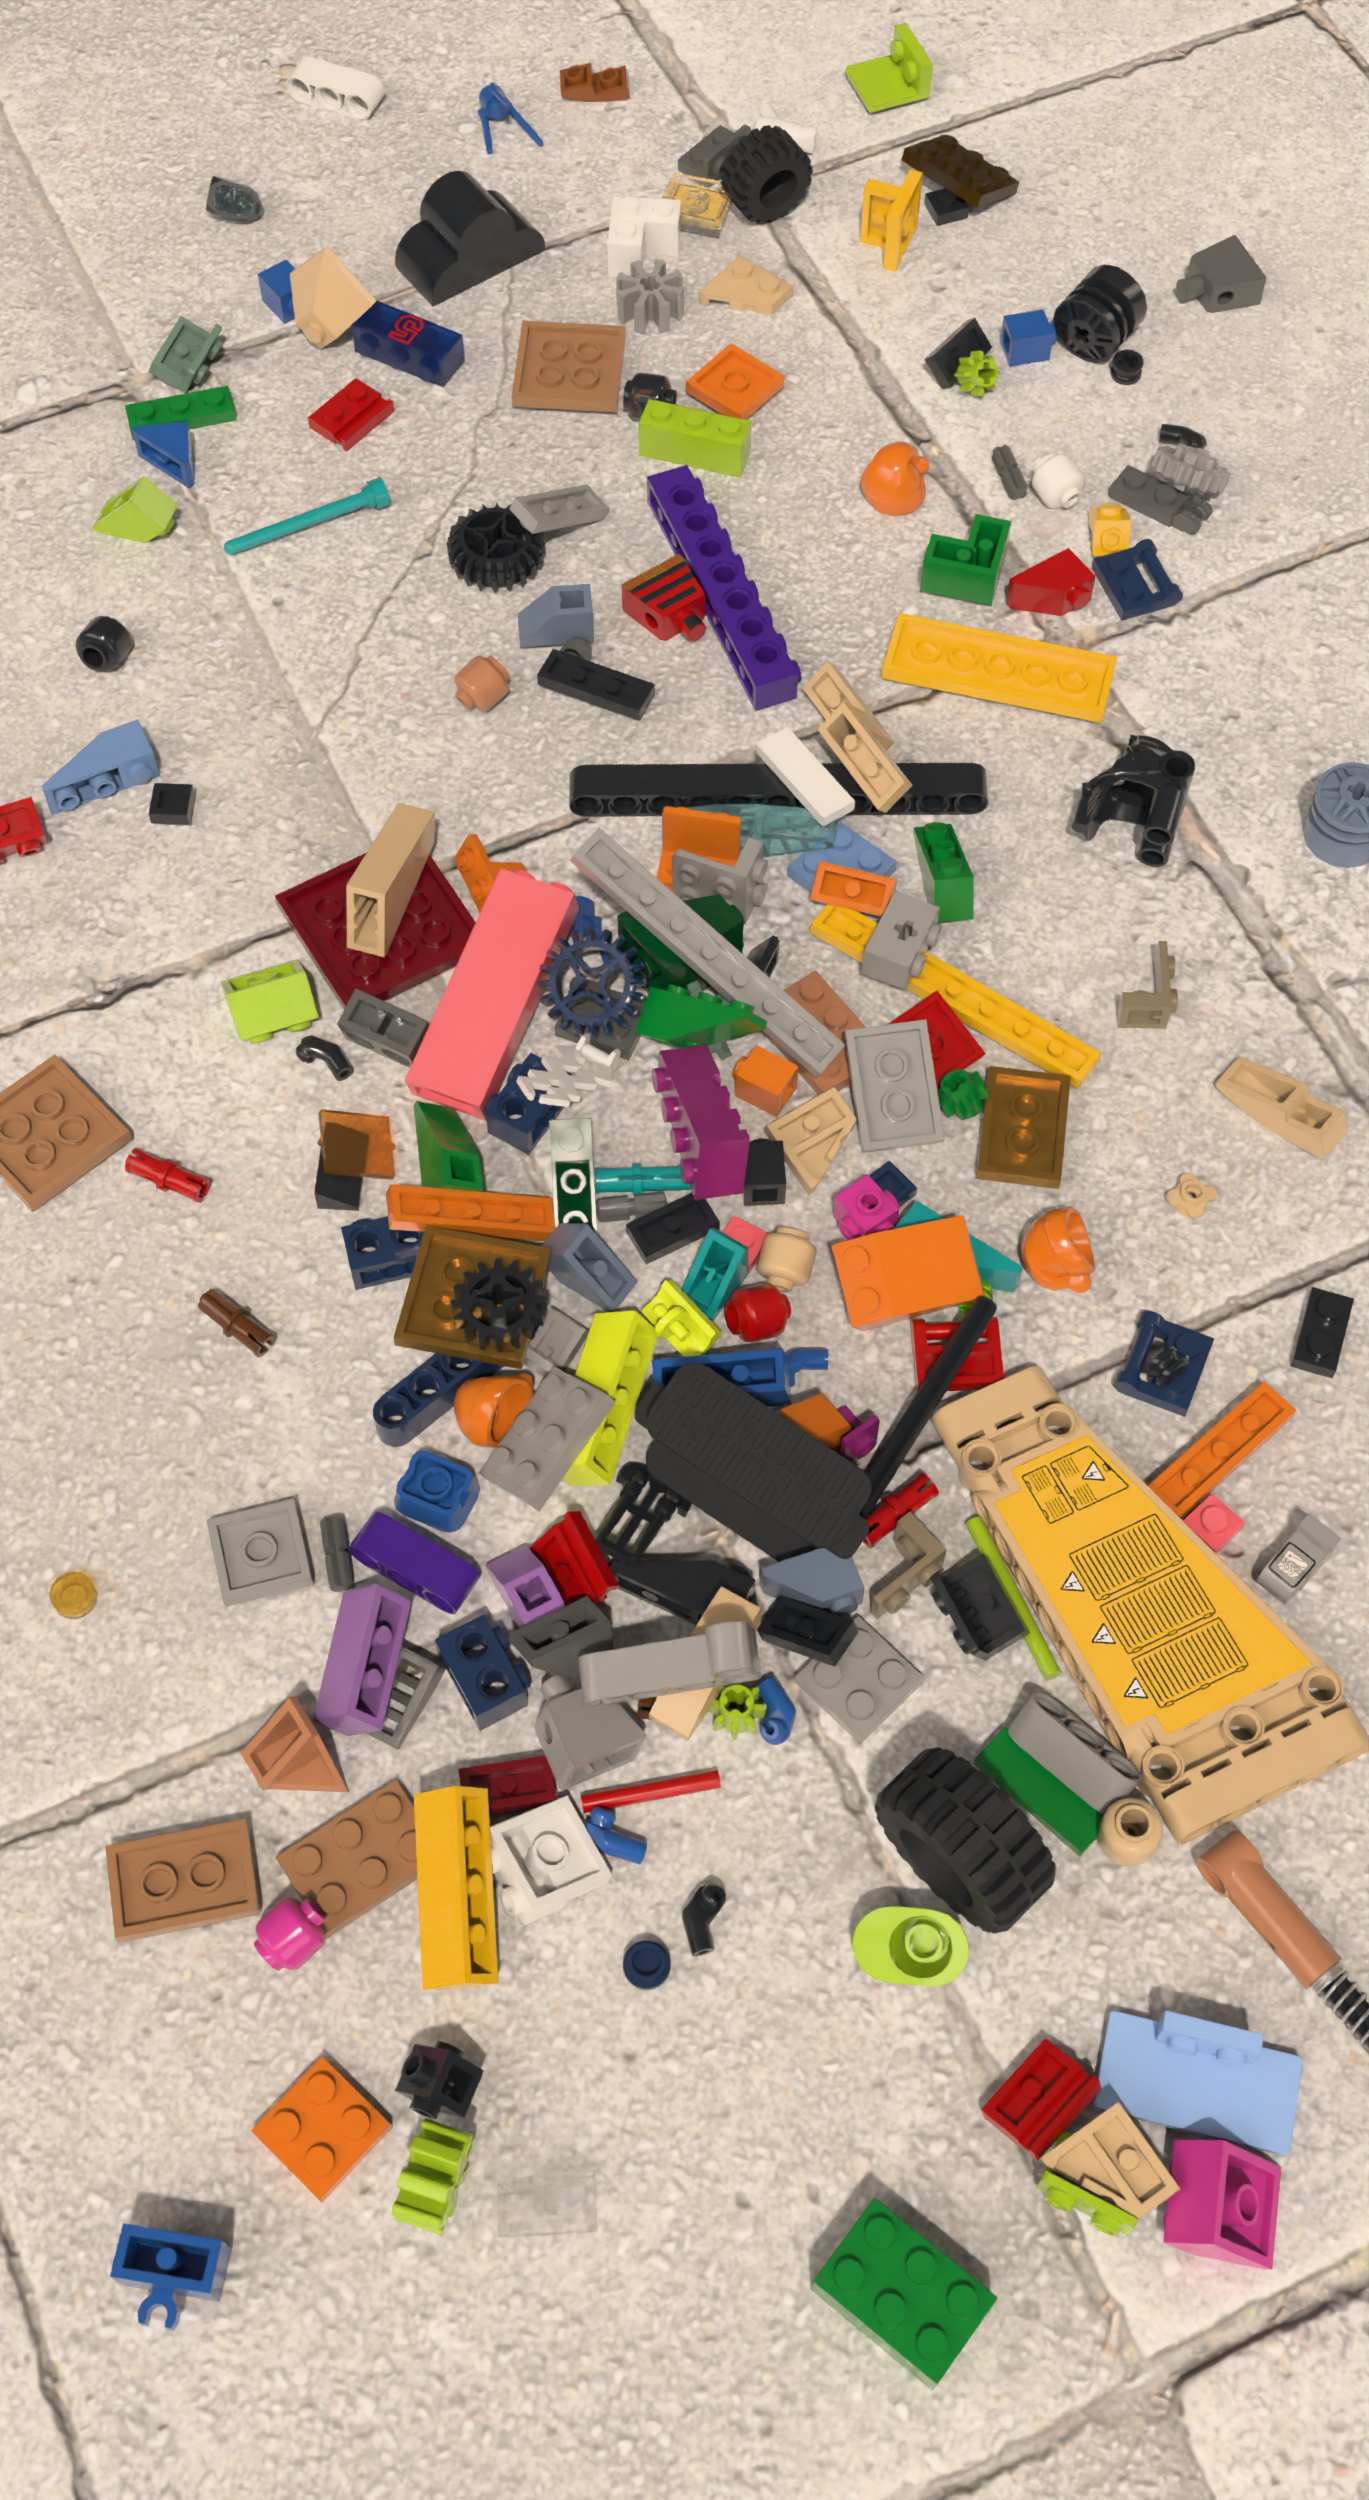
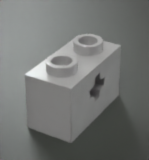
[862,891,943,990]

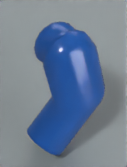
[785,1348,829,1388]
[757,1676,796,1745]
[585,1806,647,1865]

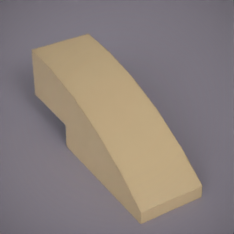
[1216,1056,1347,1159]
[649,1586,761,1740]

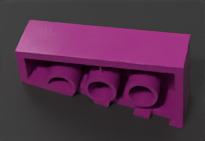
[652,1045,750,1200]

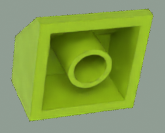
[220,959,319,1043]

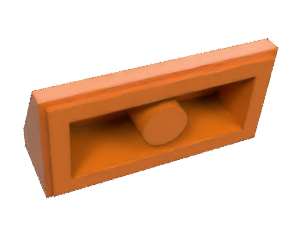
[810,861,898,917]

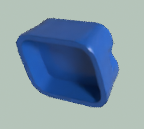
[394,1450,480,1533]

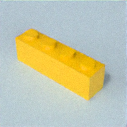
[414,1786,498,1990]

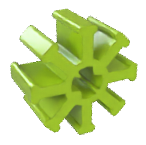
[392,2118,475,2235]

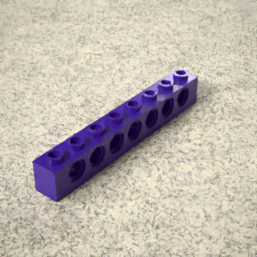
[647,465,801,711]

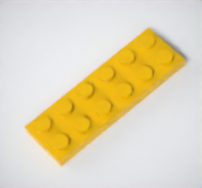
[881,613,1117,723]

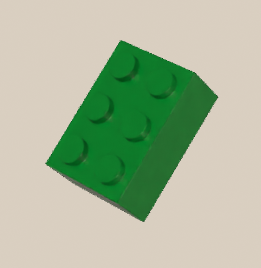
[810,2197,998,2391]

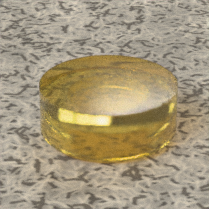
[49,1572,97,1619]

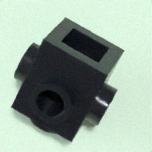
[395,2041,484,2119]

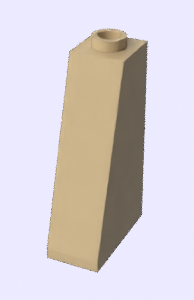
[346,803,435,957]

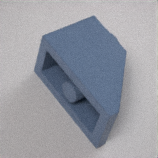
[542,1223,638,1312]
[760,1548,865,1617]

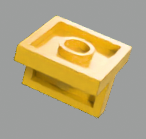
[860,169,923,272]

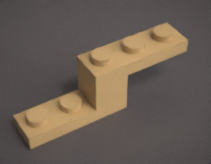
[802,661,912,813]

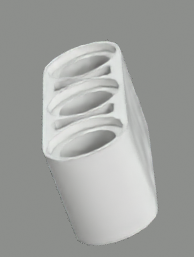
[285,57,385,120]

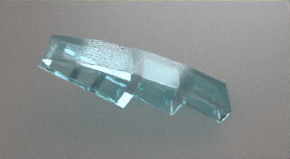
[687,804,839,857]

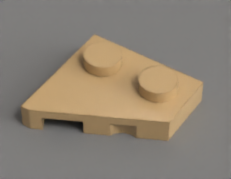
[699,256,793,315]

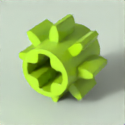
[954,351,1000,397]
[708,1683,765,1740]

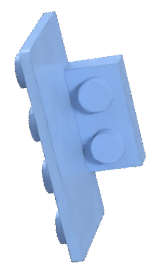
[1093,2011,1303,2156]

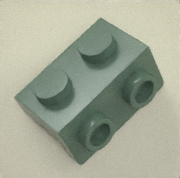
[148,316,223,393]

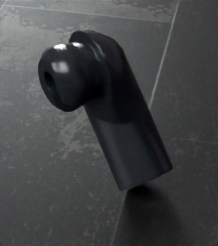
[295,1035,353,1081]
[682,1883,726,1957]

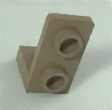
[1117,941,1178,1029]
[871,1511,946,1619]

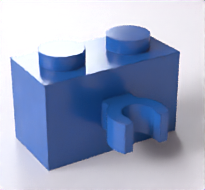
[110,2223,231,2331]

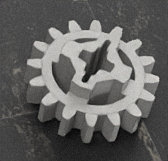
[1151,444,1231,495]

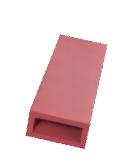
[405,868,579,1121]

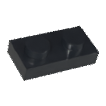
[924,317,992,389]
[626,1193,720,1265]
[1290,1287,1354,1379]
[757,1596,859,1667]

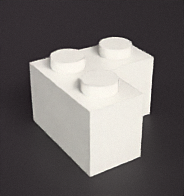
[607,196,681,277]

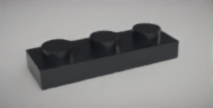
[537,649,655,721]

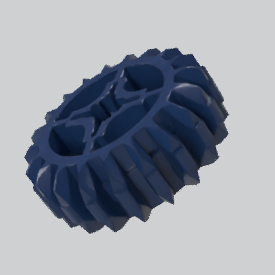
[538,927,648,1038]

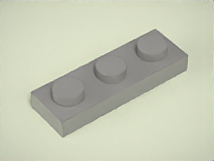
[510,484,610,534]

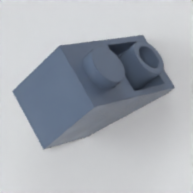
[518,584,594,648]

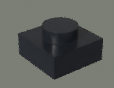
[924,188,969,226]
[149,783,195,825]

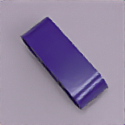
[348,1511,481,1615]

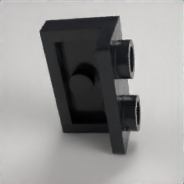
[930,1554,1030,1661]

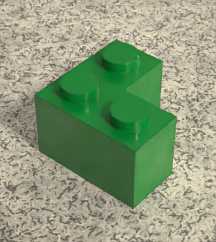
[920,514,1012,606]

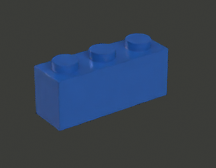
[652,1348,792,1407]

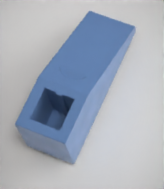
[42,719,160,815]

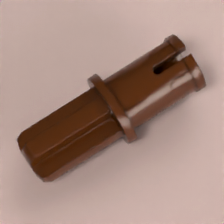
[198,1289,275,1358]

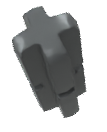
[992,445,1028,500]
[596,1192,667,1223]
[320,1515,354,1592]

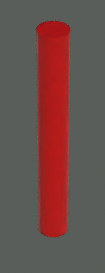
[580,1770,721,1814]

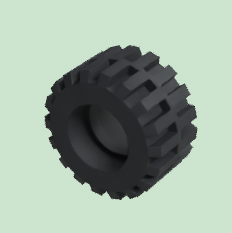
[720,125,813,224]

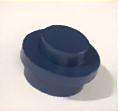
[623,1940,671,1990]

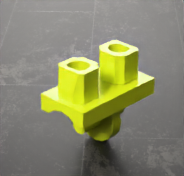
[641,1280,722,1357]

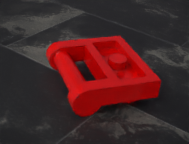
[911,1317,1004,1392]

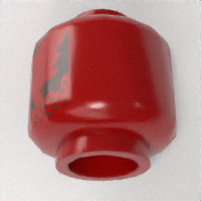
[725,1283,791,1342]

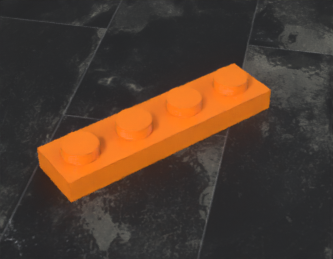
[386,1184,556,1241]
[1148,1381,1296,1519]

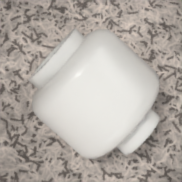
[1032,453,1086,509]

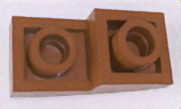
[560,63,630,102]

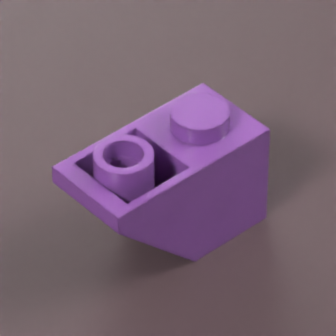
[486,1545,565,1629]

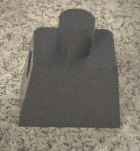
[1176,235,1267,313]

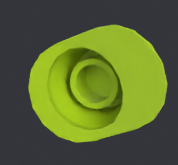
[852,1906,969,1987]

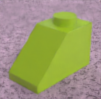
[92,476,178,543]

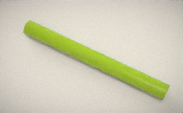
[965,1516,1062,1681]

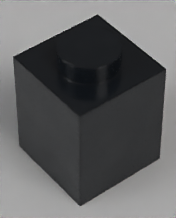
[743,1138,786,1206]

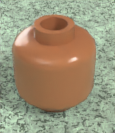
[454,655,510,712]

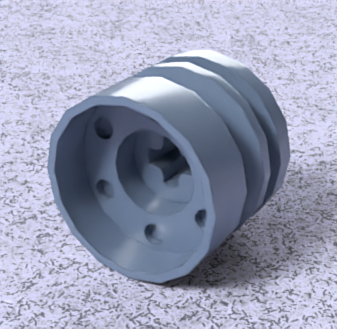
[1303,762,1369,868]

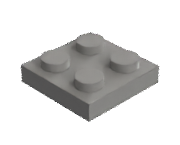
[207,1498,314,1607]
[795,1616,924,1744]

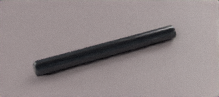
[859,1295,997,1519]

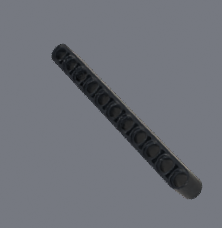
[569,763,988,817]

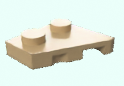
[765,1087,857,1195]
[1041,2101,1180,2220]

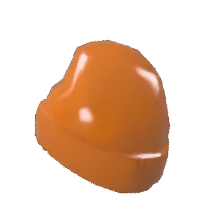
[861,442,930,516]
[1021,1206,1096,1293]
[453,1373,534,1448]

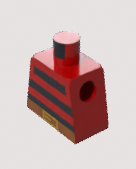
[621,554,706,641]

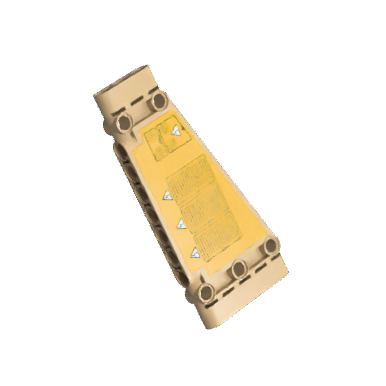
[931,1366,1369,1845]

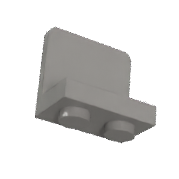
[672,837,768,925]

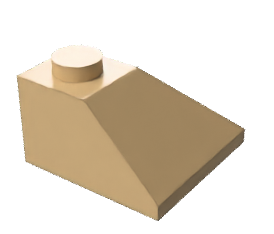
[290,246,376,350]

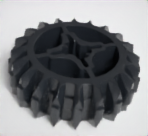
[447,502,546,593]

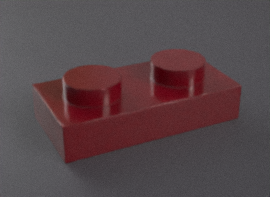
[458,1756,557,1815]

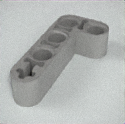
[578,1621,762,1706]

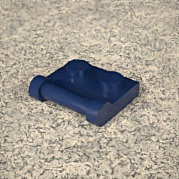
[1092,539,1183,621]
[1113,1310,1215,1417]

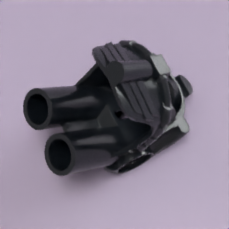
[1072,735,1195,867]

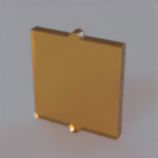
[317,1109,396,1180]

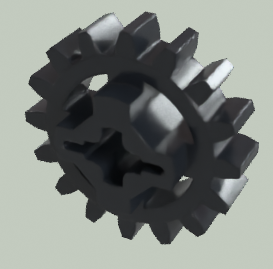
[451,1258,547,1353]

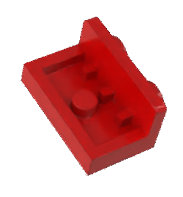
[0,797,48,864]

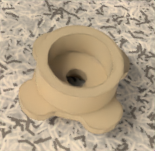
[1167,1173,1217,1219]

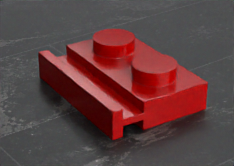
[308,378,394,452]
[529,1511,619,1606]
[981,2038,1102,2162]

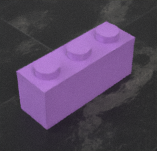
[313,1584,411,1736]

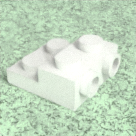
[490,1796,613,1926]

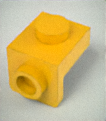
[1088,503,1131,556]

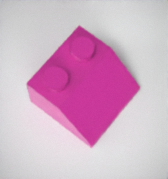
[1163,2140,1282,2270]

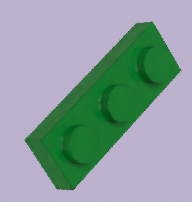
[125,385,237,440]

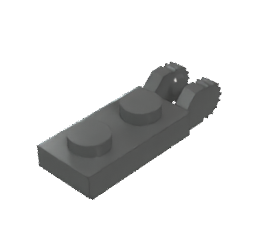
[1108,465,1213,535]

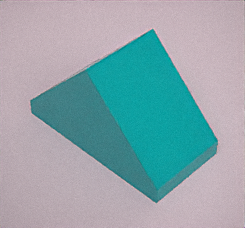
[681,1227,749,1321]

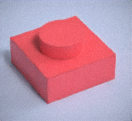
[723,1216,769,1274]
[1183,1493,1245,1554]

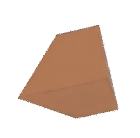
[241,1696,349,1792]

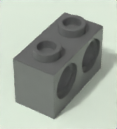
[337,989,429,1068]

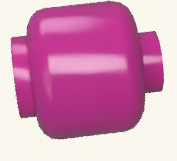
[254,1897,326,1971]

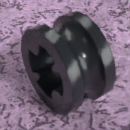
[1110,349,1144,385]
[1145,1346,1189,1389]

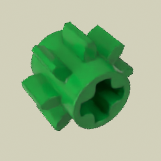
[937,1068,990,1120]

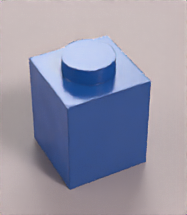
[258,259,295,324]
[1000,309,1056,367]

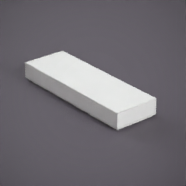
[756,727,855,827]

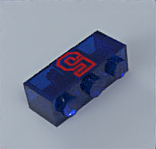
[351,300,465,388]

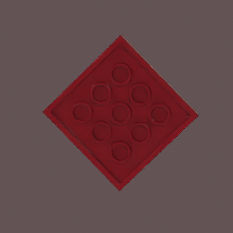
[275,853,476,1009]

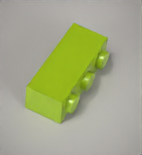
[638,399,752,478]

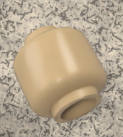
[757,1227,817,1293]
[1098,1798,1163,1867]

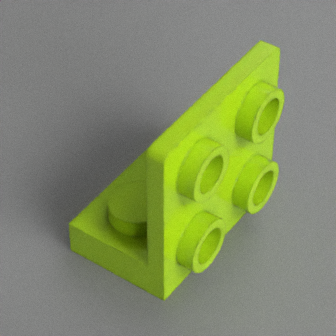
[846,23,933,113]

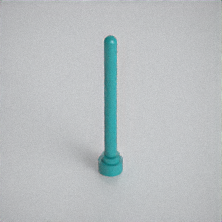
[224,477,391,555]

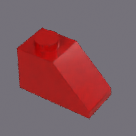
[1006,548,1095,616]

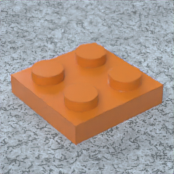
[686,343,785,420]
[251,2057,392,2203]

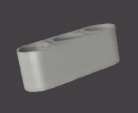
[1008,1692,1141,1814]

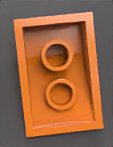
[832,1215,985,1332]

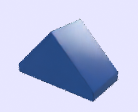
[132,422,194,489]

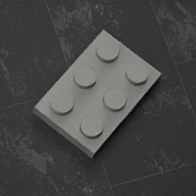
[844,1020,945,1153]
[478,1366,616,1512]

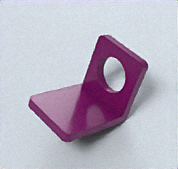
[837,1406,880,1462]

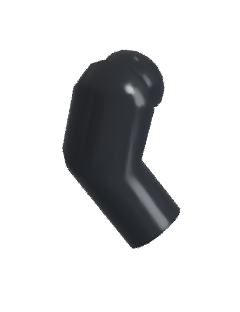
[1159,424,1207,449]

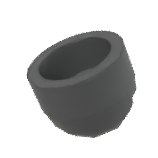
[560,637,592,661]

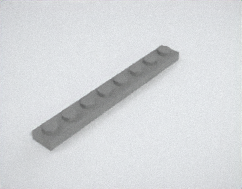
[570,828,845,1078]

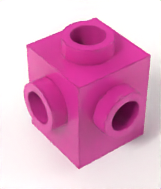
[833,1174,899,1240]

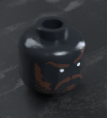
[623,372,677,420]

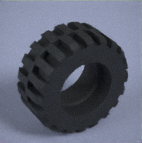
[875,1747,1056,1934]

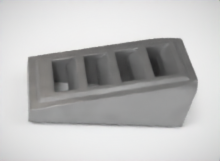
[366,1646,446,1750]

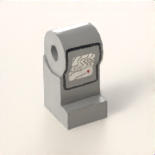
[1256,1513,1341,1605]

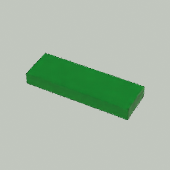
[973,1727,1104,1857]

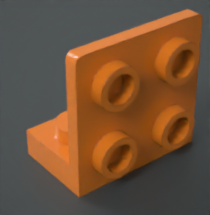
[656,806,741,892]

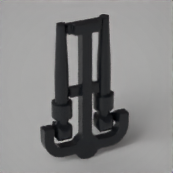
[595,1463,692,1564]

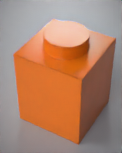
[732,1045,799,1117]

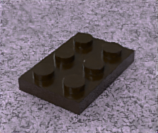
[901,134,1020,208]

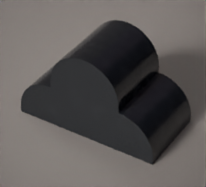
[395,171,545,307]

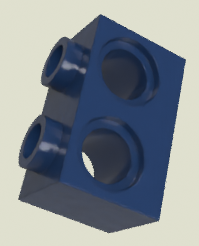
[484,1052,572,1155]
[341,1216,424,1290]
[435,1615,531,1731]

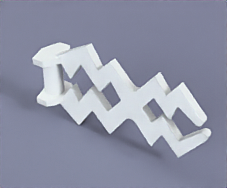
[516,1033,621,1107]

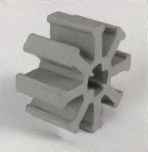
[616,259,684,334]

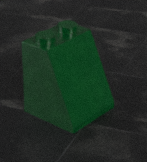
[617,894,745,993]

